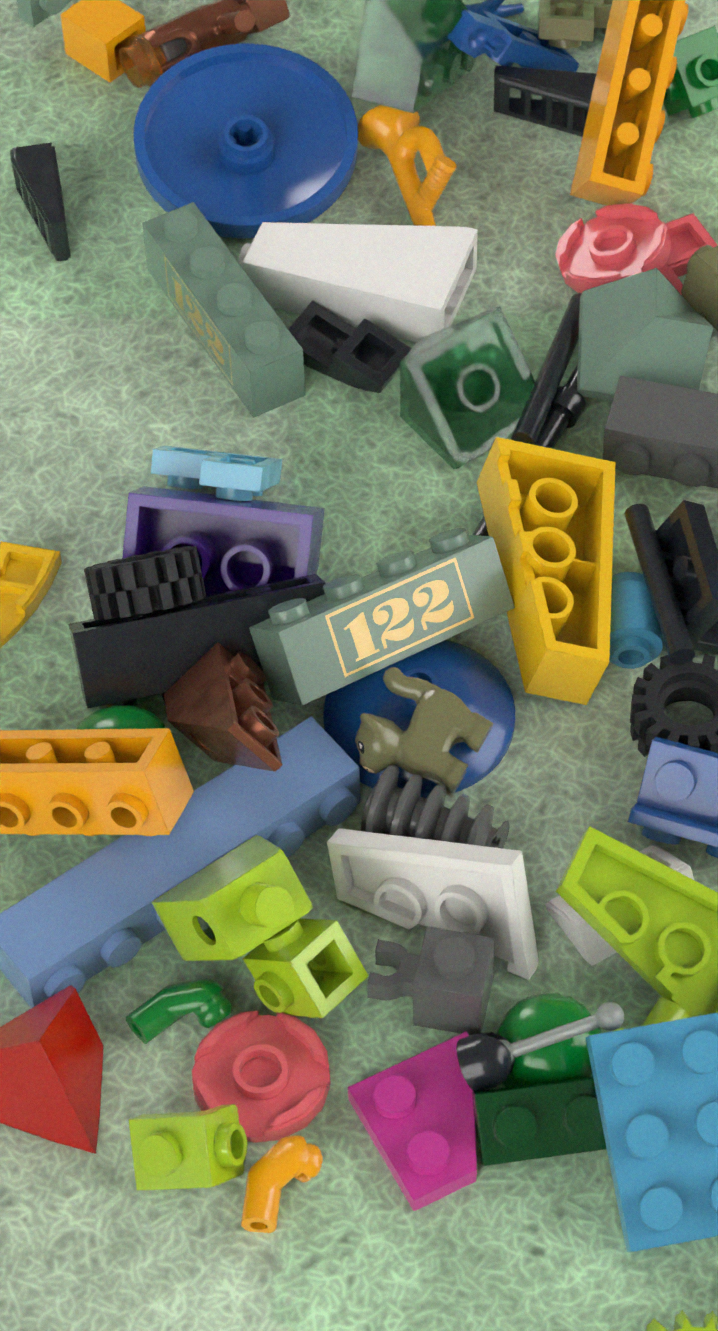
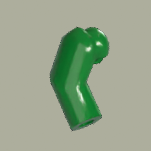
[126,978,232,1044]

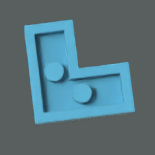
[151,446,282,501]

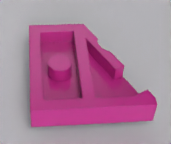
[348,1032,477,1211]

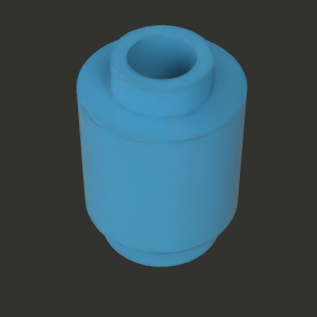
[609,572,663,669]

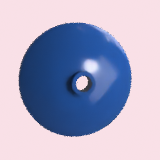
[323,639,515,798]

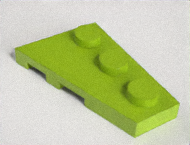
[556,826,718,1018]

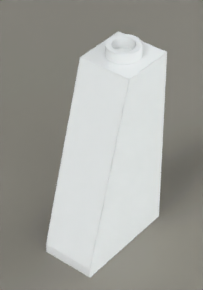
[238,222,477,348]

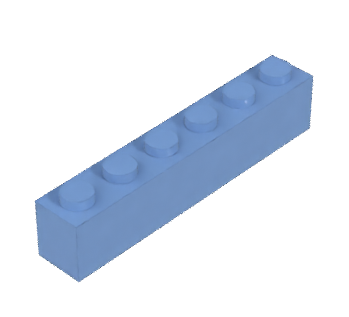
[0,716,361,1008]

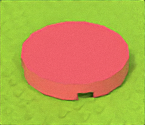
[555,203,672,293]
[192,1010,331,1143]

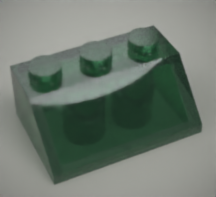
[351,0,476,113]

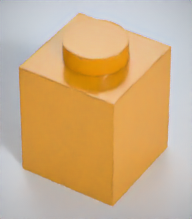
[60,0,146,83]

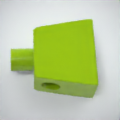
[151,835,313,961]

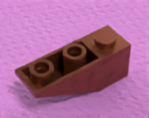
[164,642,282,772]

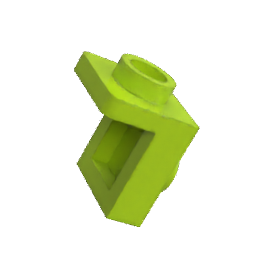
[128,1104,247,1191]

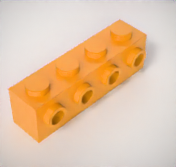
[570,0,688,206]
[0,728,194,836]

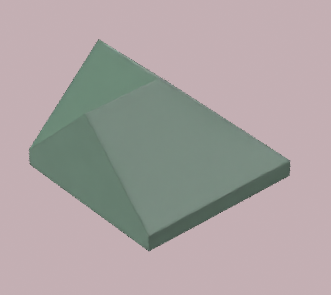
[577,268,713,401]

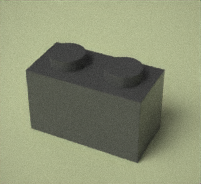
[602,376,718,489]

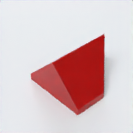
[0,985,104,1154]

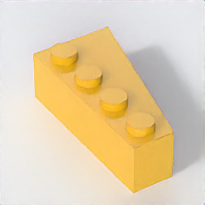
[476,437,616,705]

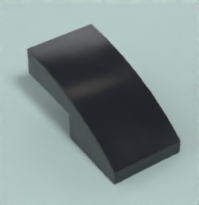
[288,301,413,393]

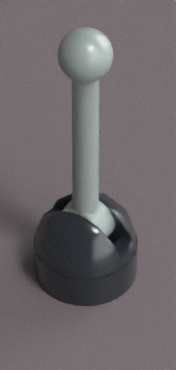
[456,1002,624,1092]

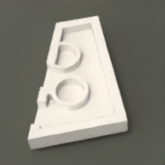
[327,828,539,980]

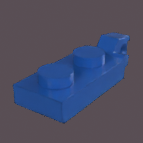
[447,9,579,72]

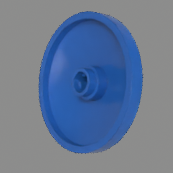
[134,43,358,239]

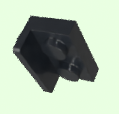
[656,500,718,654]

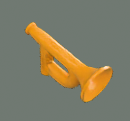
[357,101,457,226]

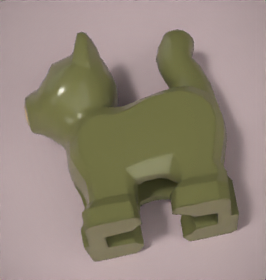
[355,667,494,798]

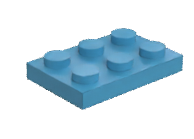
[585,1013,718,1252]

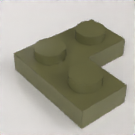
[538,0,613,48]

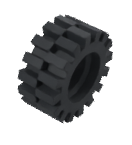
[84,546,206,620]
[630,654,718,757]

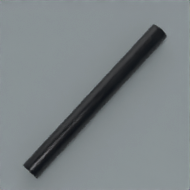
[511,293,582,445]

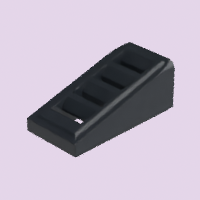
[494,65,597,137]
[10,143,71,262]

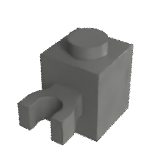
[367,926,495,1035]

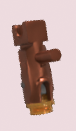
[119,0,290,88]

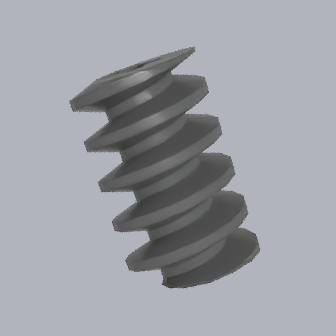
[361,764,510,849]

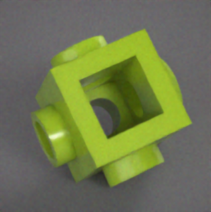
[243,918,369,1018]

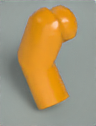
[241,1135,323,1233]

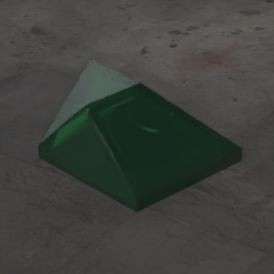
[400,307,535,469]

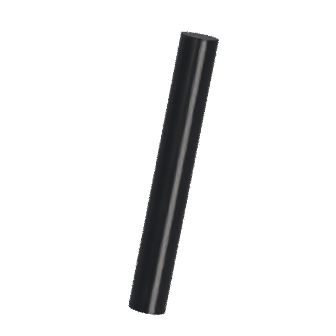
[624,504,695,665]

